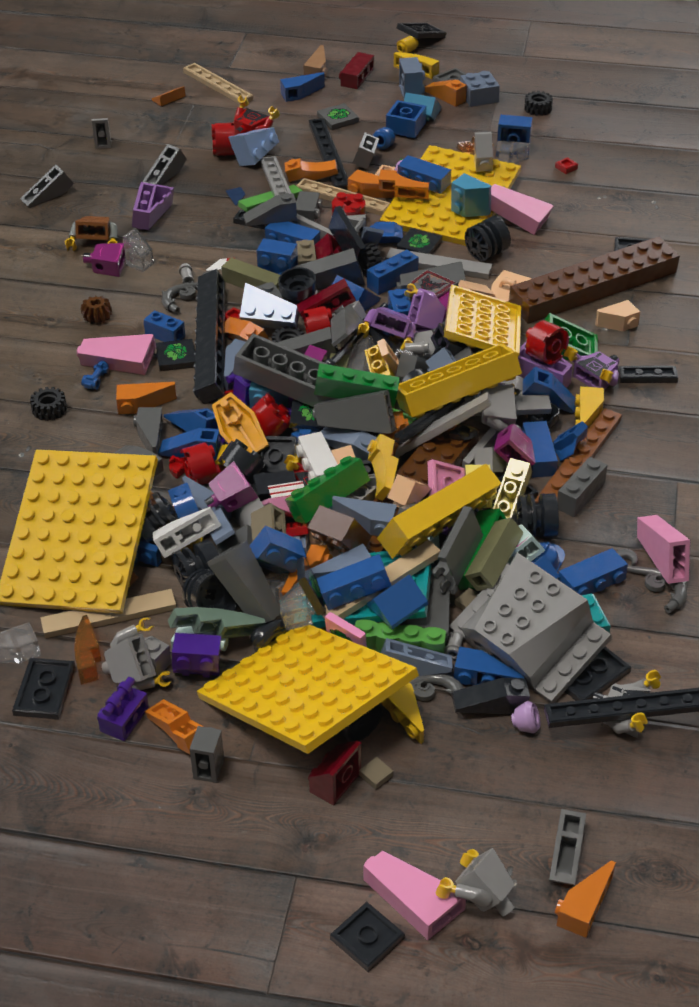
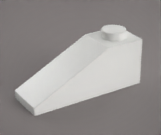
[153,507,221,558]

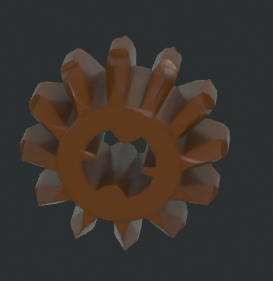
[81,295,112,324]

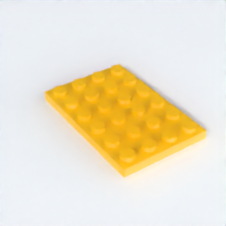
[443,285,521,357]

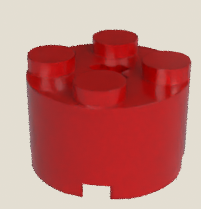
[211,122,235,156]
[332,192,366,217]
[303,306,332,333]
[526,320,569,365]
[251,393,290,436]
[180,442,221,485]

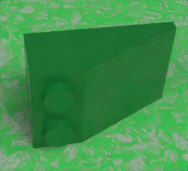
[545,313,598,360]

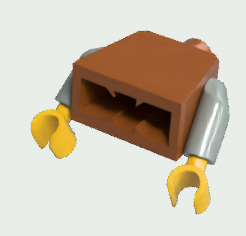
[65,216,118,251]

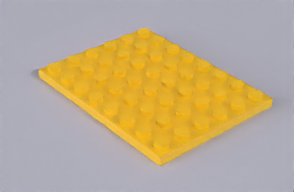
[379,145,521,246]
[0,450,158,614]
[197,622,419,754]

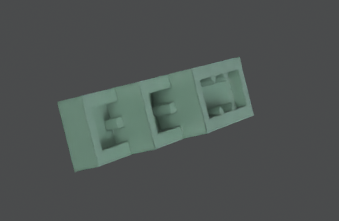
[168,607,266,639]

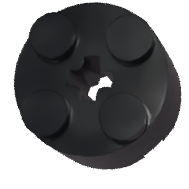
[218,439,265,484]

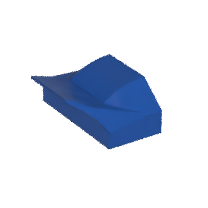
[370,222,403,243]
[553,421,588,461]

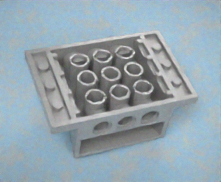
[449,552,612,703]

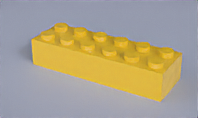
[397,343,522,418]
[377,464,502,559]

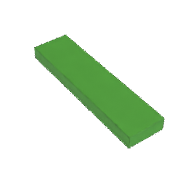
[238,185,303,212]

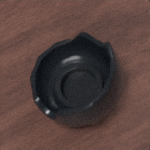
[528,403,560,428]

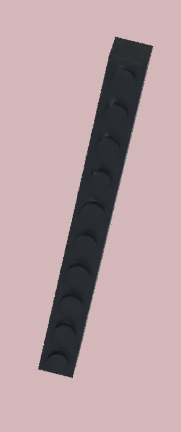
[193,269,225,404]

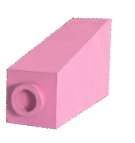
[491,184,553,235]
[77,334,156,375]
[637,515,690,584]
[363,851,466,940]

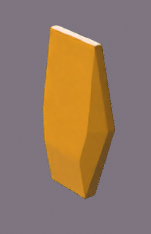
[212,392,269,453]

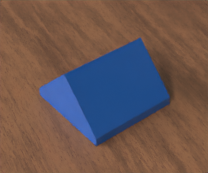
[366,574,429,629]

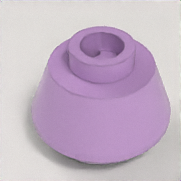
[511,701,540,733]

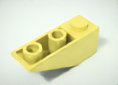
[493,458,532,518]

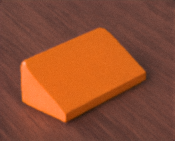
[152,86,186,106]

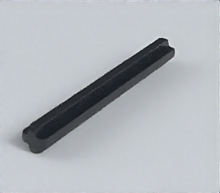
[393,397,465,445]

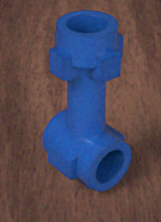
[81,361,109,390]

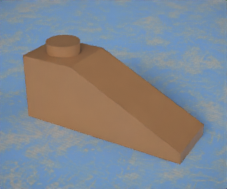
[303,45,328,77]

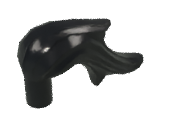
[250,617,295,652]

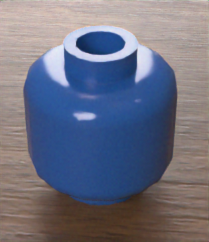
[373,127,395,150]

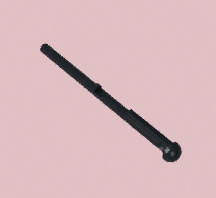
[324,303,388,366]

